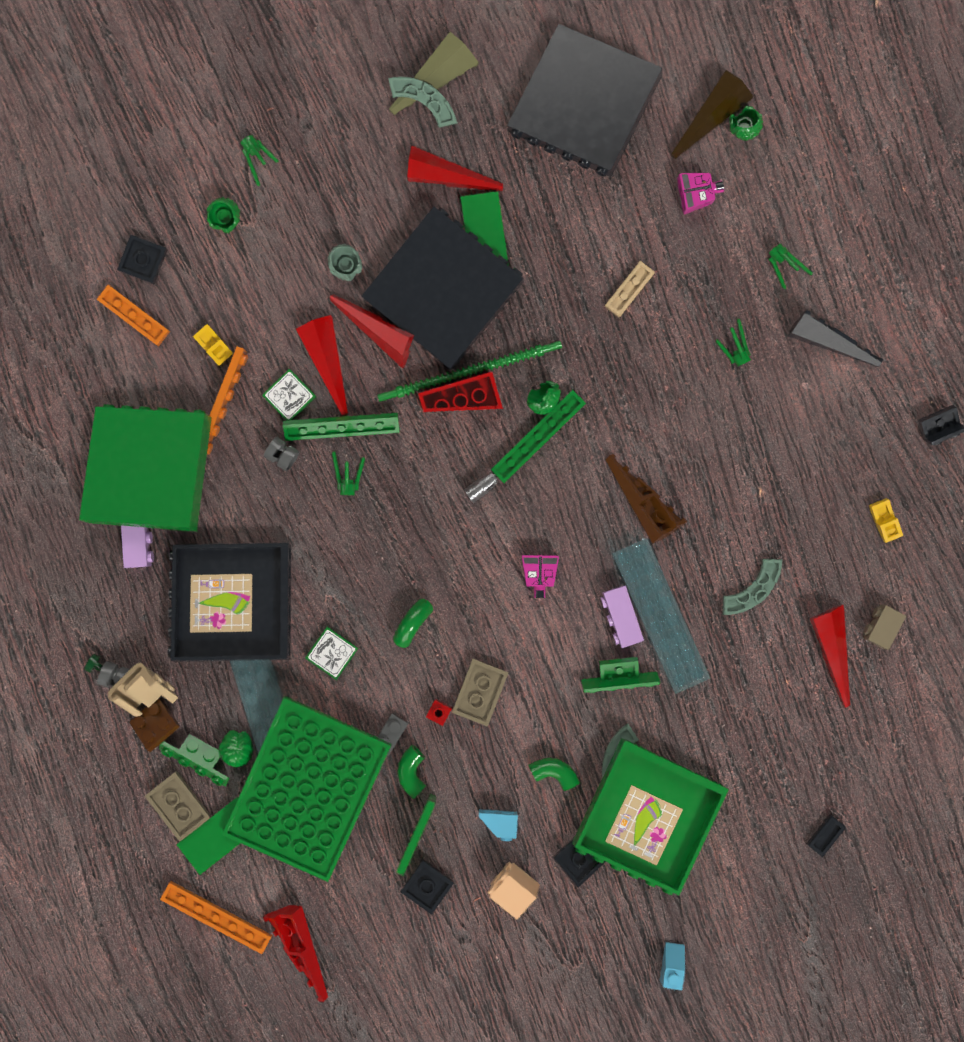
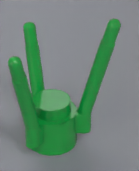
[241,135,279,186]
[769,243,813,289]
[715,319,751,367]
[332,451,365,495]

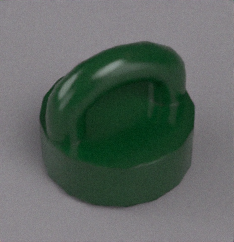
[84,654,103,673]

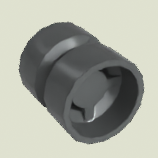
[263,437,300,472]
[97,661,130,688]

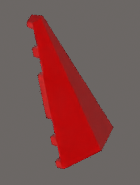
[407,146,503,191]
[330,294,414,368]
[296,315,348,416]
[810,604,850,708]
[263,905,328,1002]

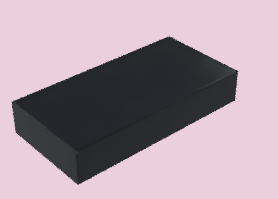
[806,814,847,857]

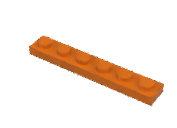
[207,346,248,455]
[160,881,272,954]

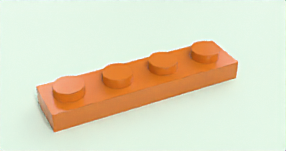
[97,285,170,347]

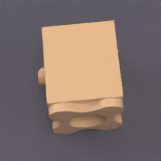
[487,862,540,919]

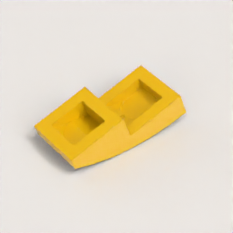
[193,324,233,366]
[869,498,903,543]

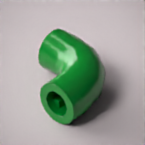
[393,598,433,648]
[397,745,426,799]
[529,758,580,791]

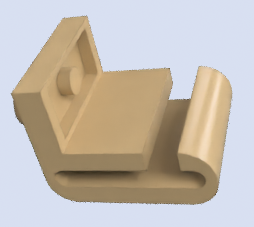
[108,663,178,717]

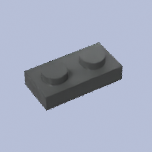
[378,713,408,756]

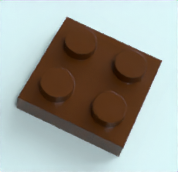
[129,697,180,752]

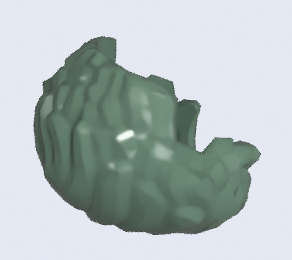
[327,243,362,281]

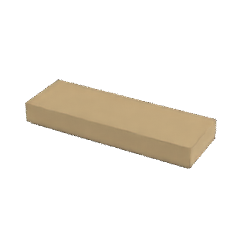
[605,261,655,318]

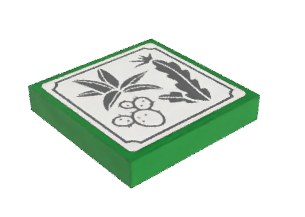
[262,369,317,420]
[305,626,359,680]

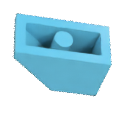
[479,809,518,841]
[660,942,685,990]

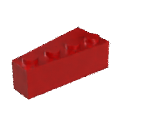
[418,372,503,412]

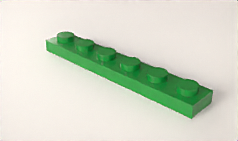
[491,390,586,483]
[283,413,400,441]

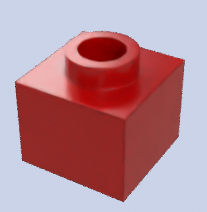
[426,699,452,726]

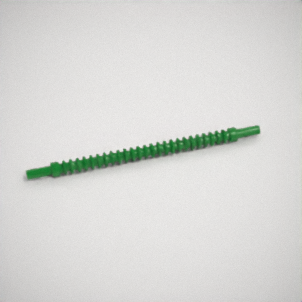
[377,341,562,402]

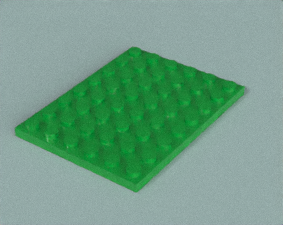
[222,696,392,882]

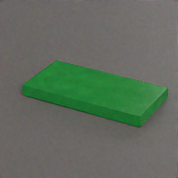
[460,191,509,266]
[396,794,437,875]
[176,796,240,875]

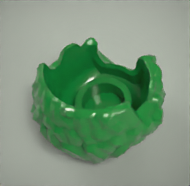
[729,105,763,141]
[207,197,240,234]
[527,381,561,415]
[219,730,254,767]

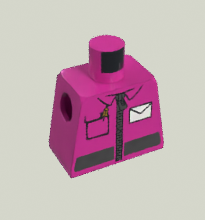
[677,173,724,214]
[522,555,559,598]

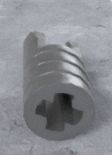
[464,473,498,503]

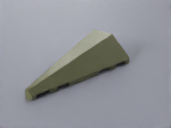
[389,32,479,115]

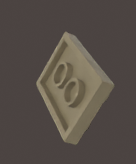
[452,658,509,727]
[145,771,212,842]

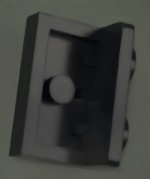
[918,405,964,445]

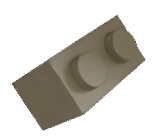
[863,605,906,650]

